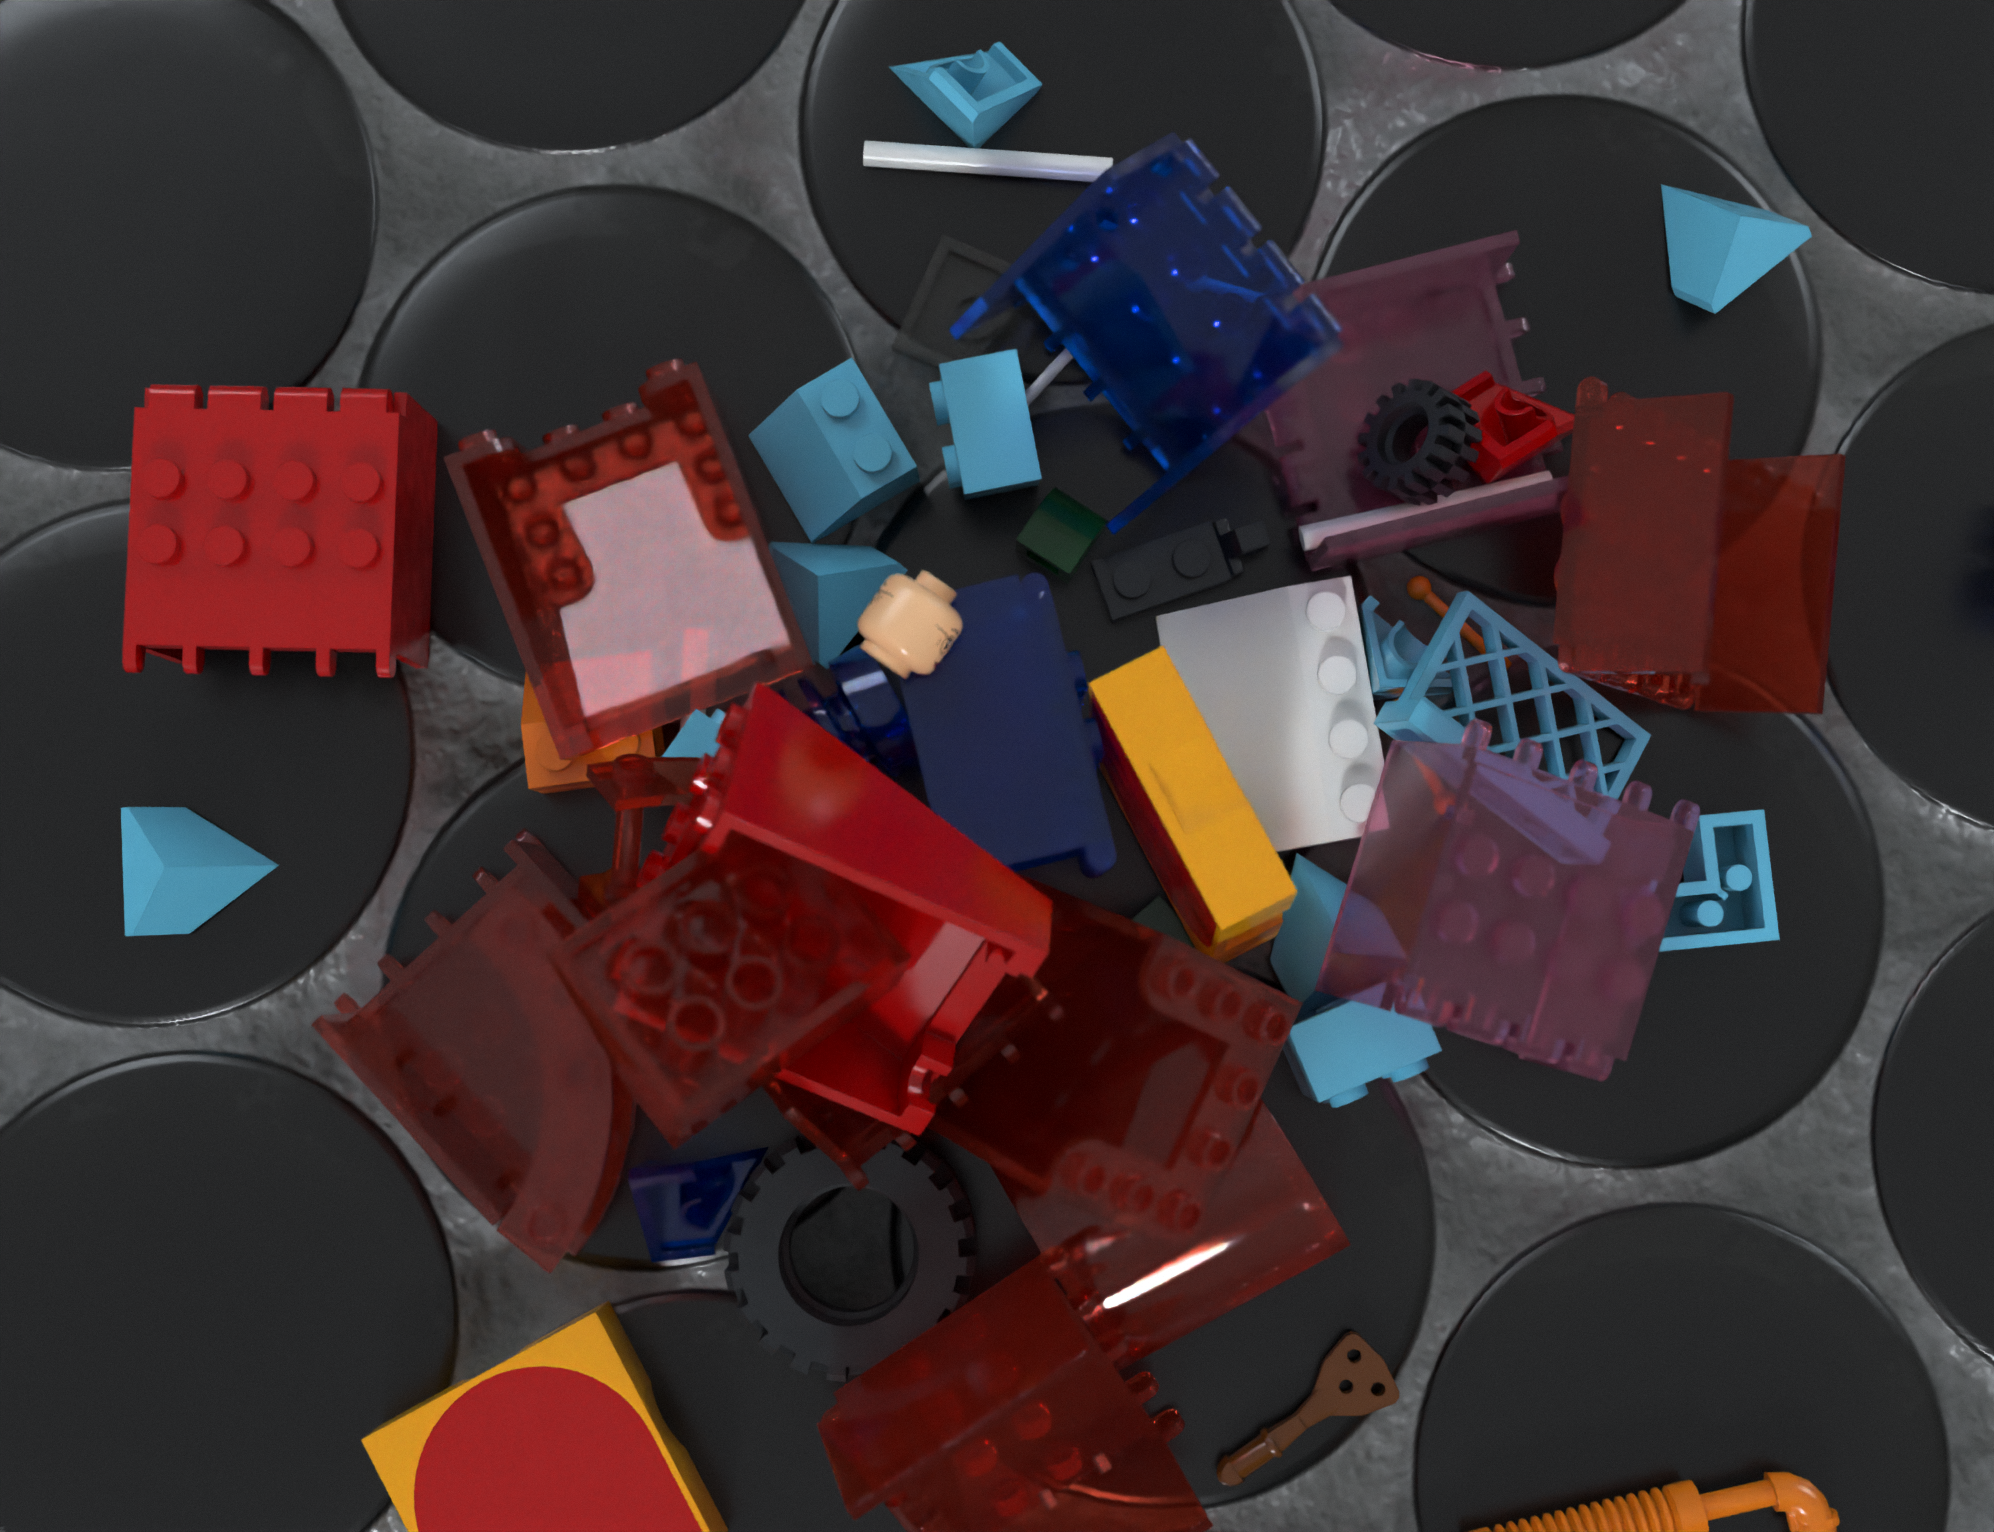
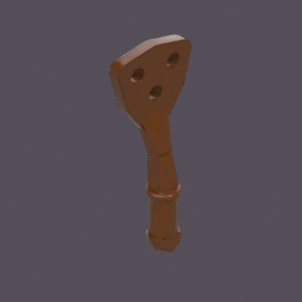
[1216,1331,1400,1486]

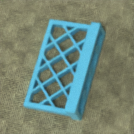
[1373,591,1651,864]

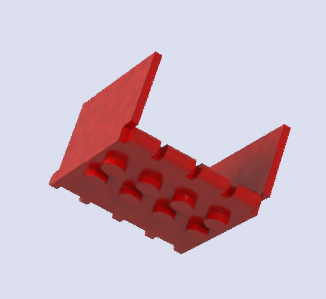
[122,384,438,678]

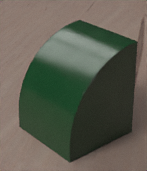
[1016,487,1109,584]

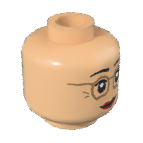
[857,570,963,680]

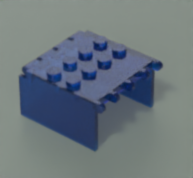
[948,132,1345,535]
[899,573,1116,879]

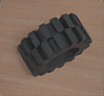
[1357,378,1482,506]

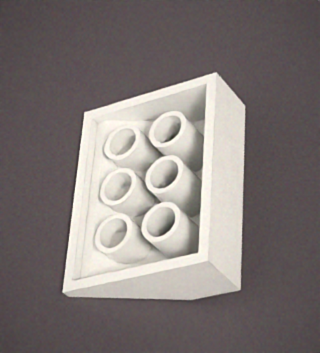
[1155,576,1397,852]

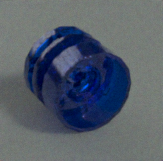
[776,642,931,779]

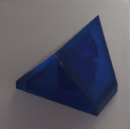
[628,1147,769,1262]

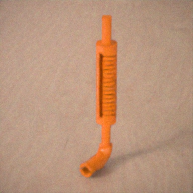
[1466,1471,1840,1532]

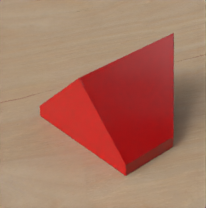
[1451,370,1591,485]

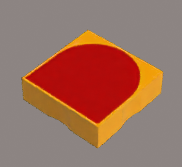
[1089,646,1298,971]
[361,1300,728,1532]

